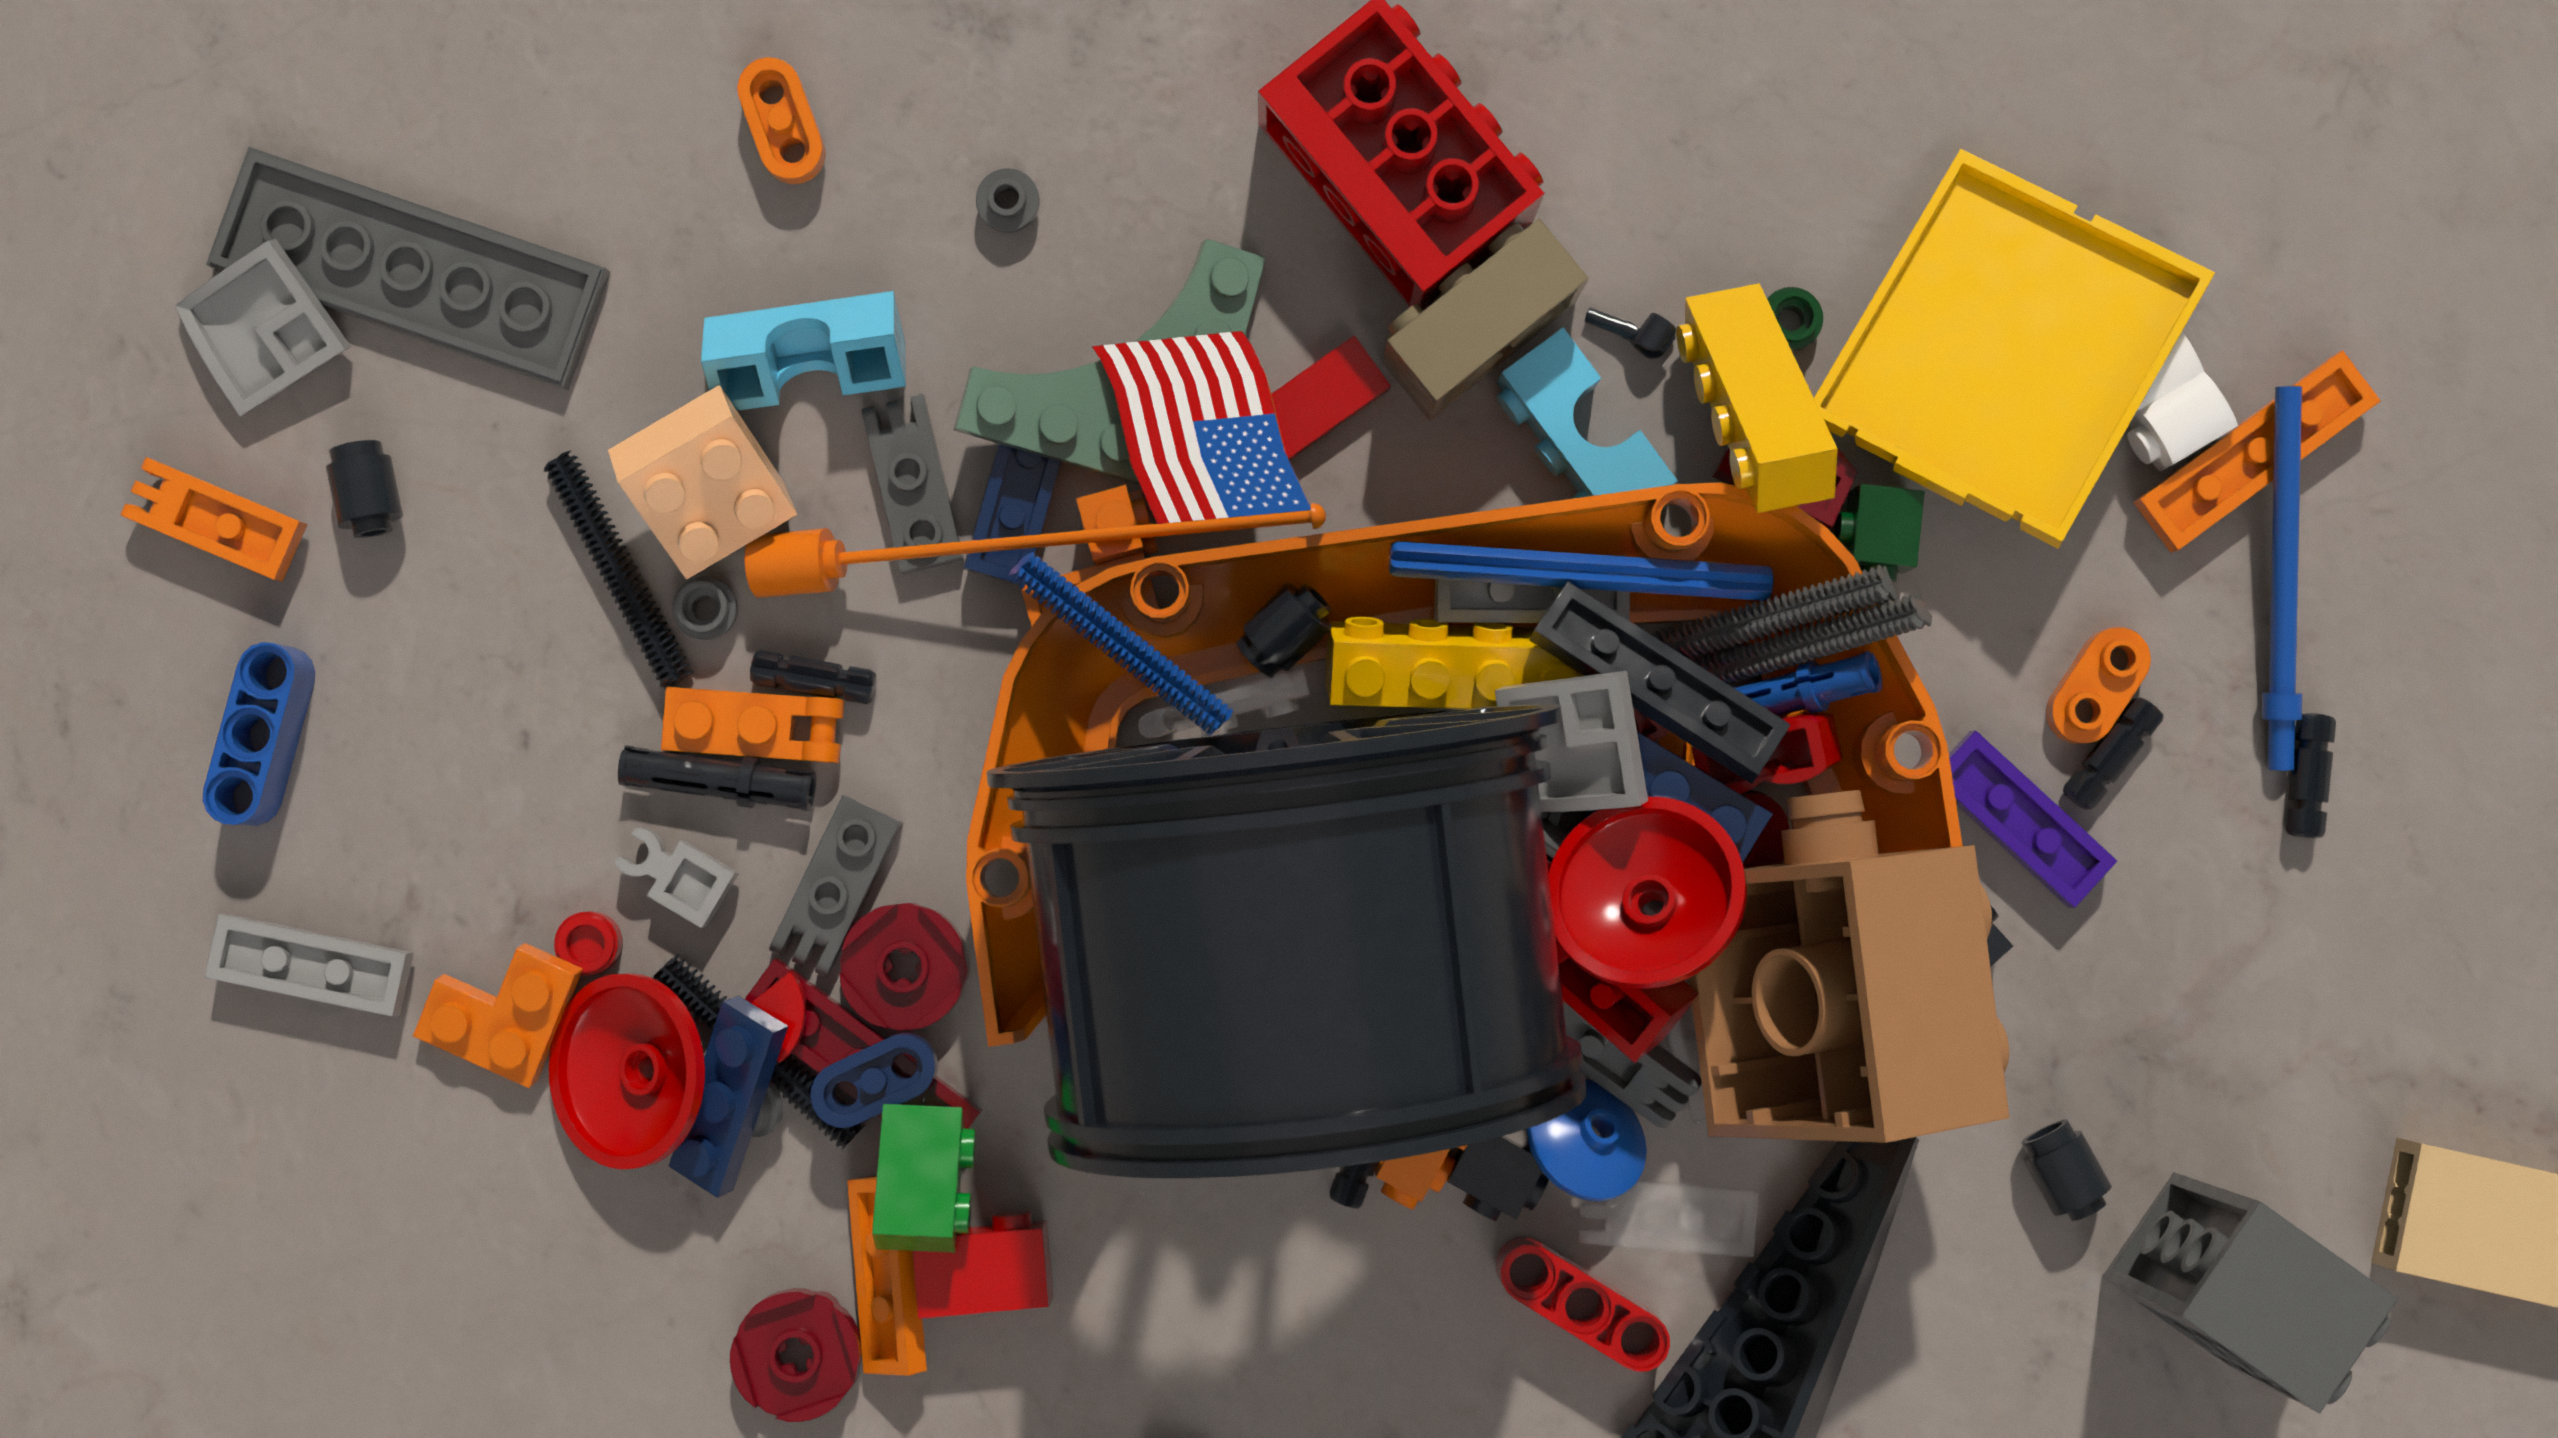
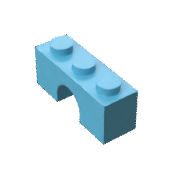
[701,291,906,411]
[1496,327,1678,499]

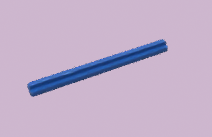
[1388,541,1774,601]

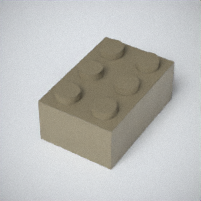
[1382,218,1589,421]

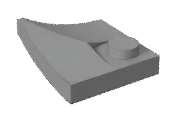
[175,239,351,417]
[1495,671,1648,812]

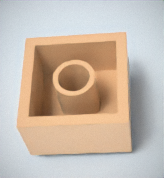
[608,385,798,580]

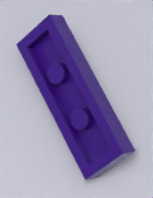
[1949,730,2117,908]

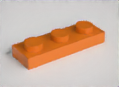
[847,1176,927,1376]

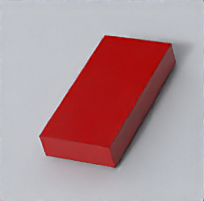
[1271,335,1391,461]

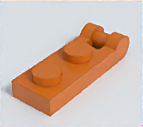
[661,687,845,763]

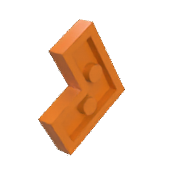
[413,943,583,1088]

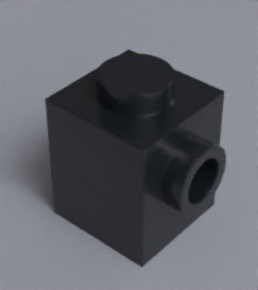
[1447,1136,1549,1221]

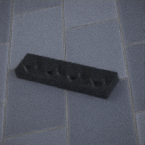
[1529,582,1791,784]

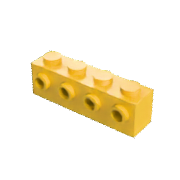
[1676,283,1838,513]
[1325,617,1584,709]

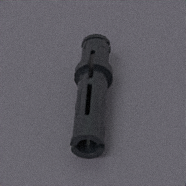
[618,745,817,811]

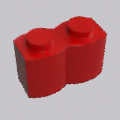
[1691,711,1843,794]

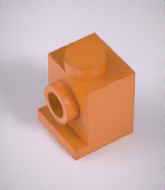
[1076,485,1158,565]
[1374,1145,1467,1210]

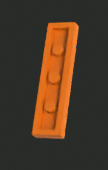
[2133,350,2381,553]

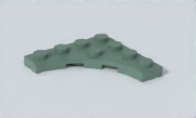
[953,239,1266,485]

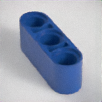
[202,642,315,826]

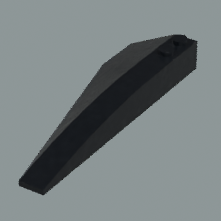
[1621,1137,1919,1438]

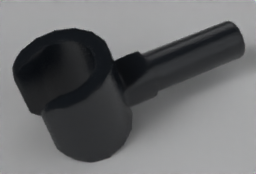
[1584,307,1676,359]

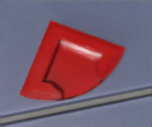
[751,971,806,1063]

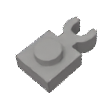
[614,828,739,929]

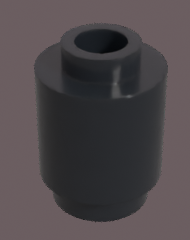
[326,440,403,538]
[1236,583,1332,678]
[2021,1119,2112,1221]

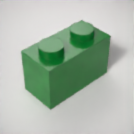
[872,1104,976,1253]

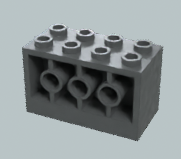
[2102,1172,2398,1414]

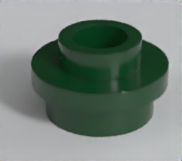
[1767,287,1823,351]

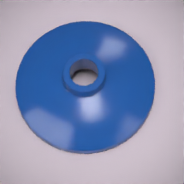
[1527,1079,1647,1202]

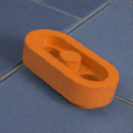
[737,57,826,184]
[2046,627,2151,744]

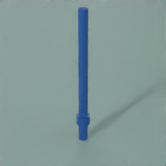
[2262,386,2302,771]

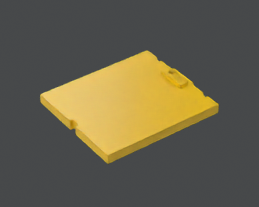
[1814,149,2215,549]

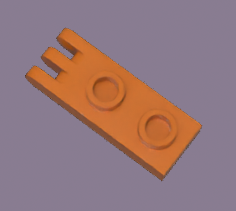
[120,457,308,582]

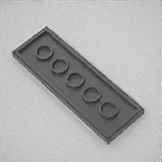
[206,147,610,390]

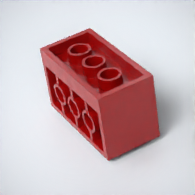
[1258,0,1545,310]

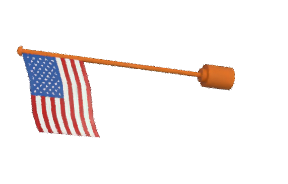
[744,331,1326,598]

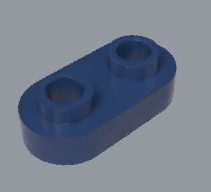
[810,1033,938,1128]

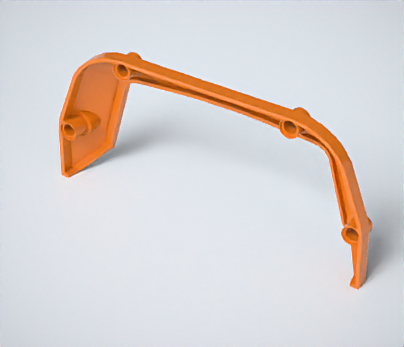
[966,482,1963,1047]

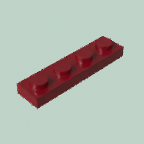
[745,958,982,1129]

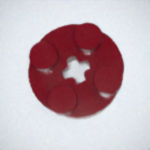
[839,902,970,1031]
[730,1288,862,1422]

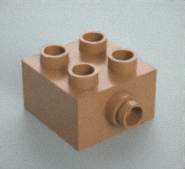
[1689,790,2010,1143]

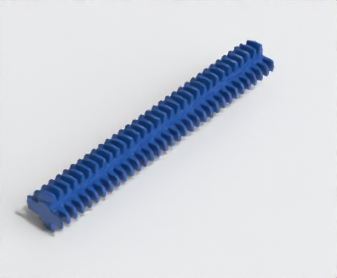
[1008,552,1233,736]

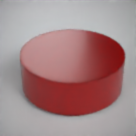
[554,911,623,976]

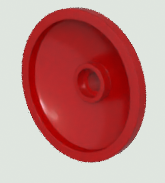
[1548,797,1747,989]
[548,973,705,1170]

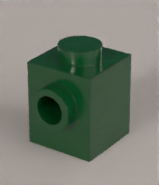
[1834,484,1925,582]

